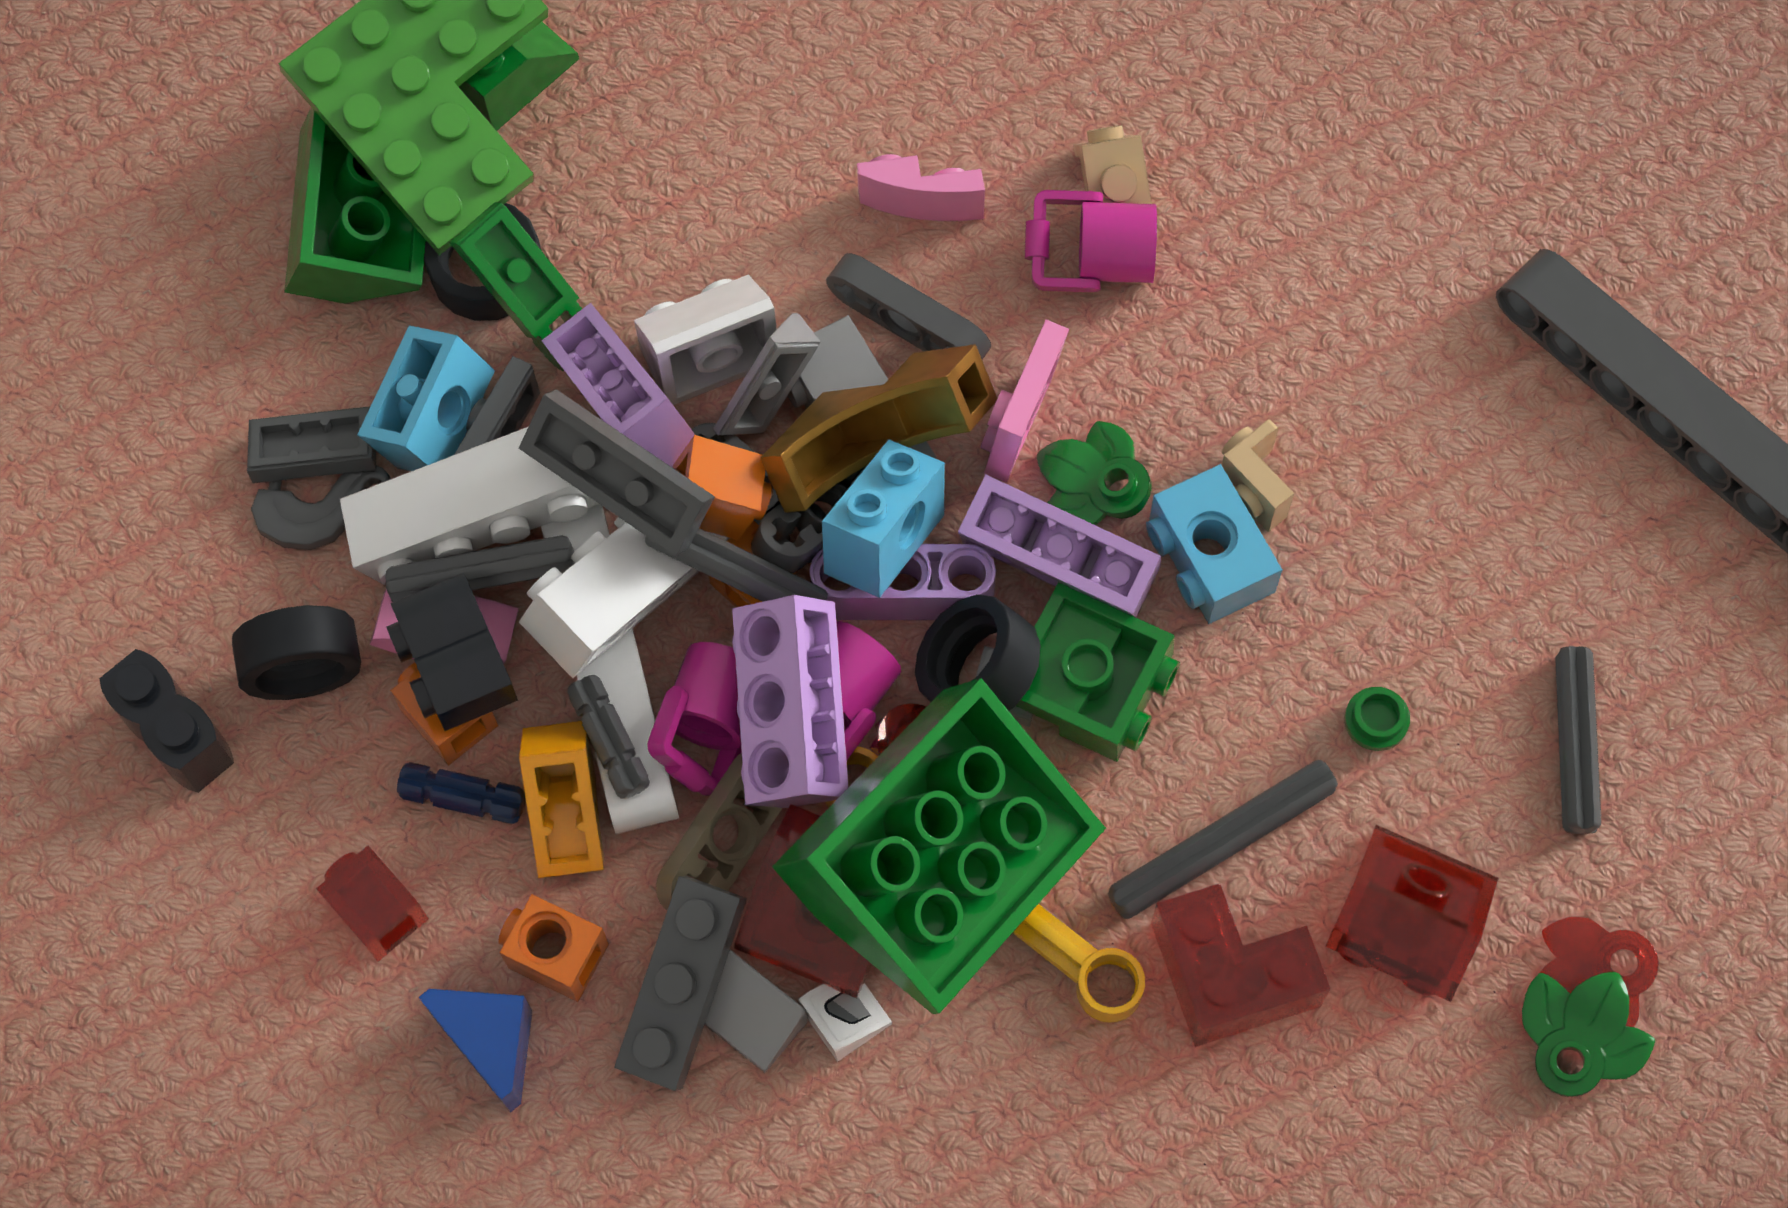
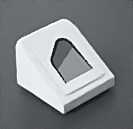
[798,969,892,1062]

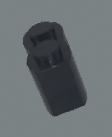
[386,573,518,731]
[99,649,234,793]

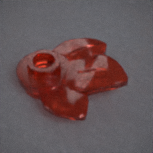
[1540,917,1659,1027]

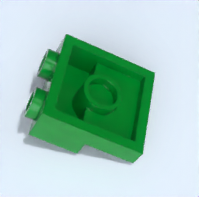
[1016,582,1180,762]

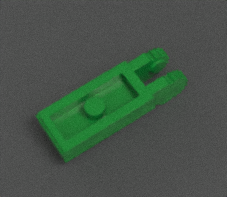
[449,202,582,371]

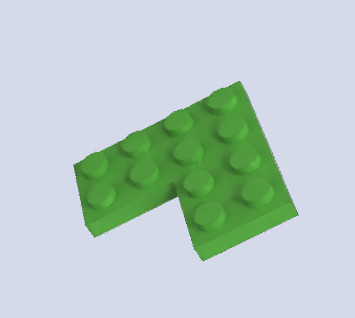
[278,0,548,255]

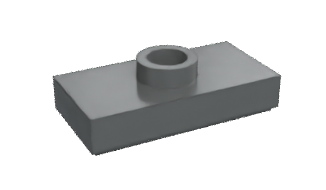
[454,356,540,455]
[247,406,376,483]

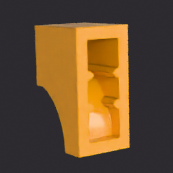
[519,721,604,878]

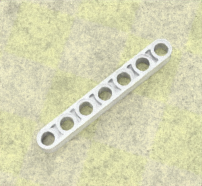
[541,504,679,835]

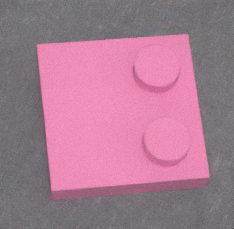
[980,320,1069,483]

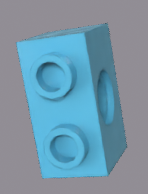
[357,325,495,471]
[822,440,945,598]
[1146,464,1282,624]

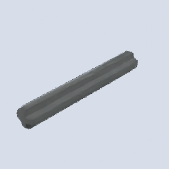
[1108,760,1338,919]

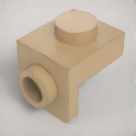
[1073,125,1152,204]
[1222,419,1294,532]

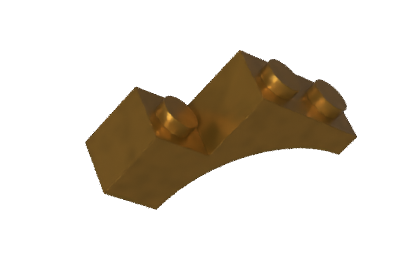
[760,344,998,513]

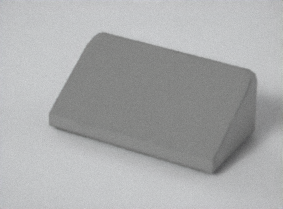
[713,313,821,435]
[705,950,807,1073]

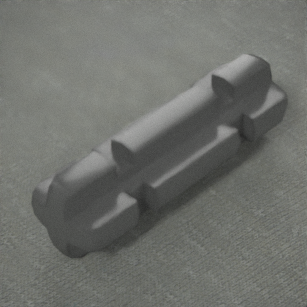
[568,675,650,799]

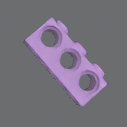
[542,303,695,468]
[958,474,1161,617]
[732,595,849,808]

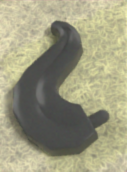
[251,465,391,550]

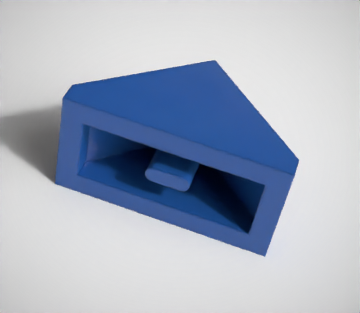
[418,989,532,1113]

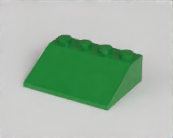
[772,678,1106,1014]

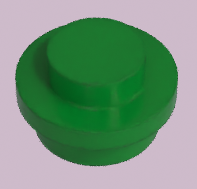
[1344,687,1410,751]

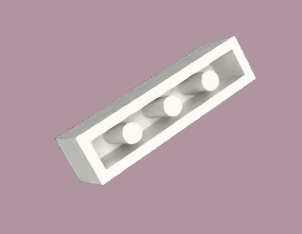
[340,426,599,585]
[519,517,729,678]

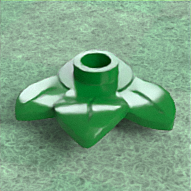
[1036,421,1152,525]
[1522,972,1655,1097]

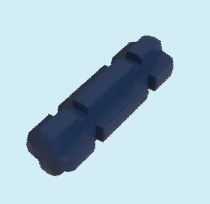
[397,762,525,824]

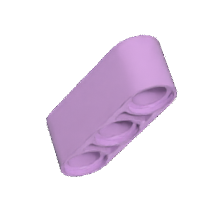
[810,544,996,620]

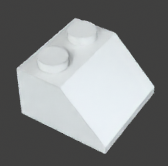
[634,275,777,405]

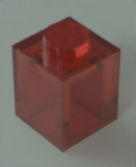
[316,845,429,962]

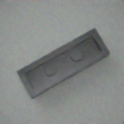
[518,389,715,556]
[614,876,747,1091]

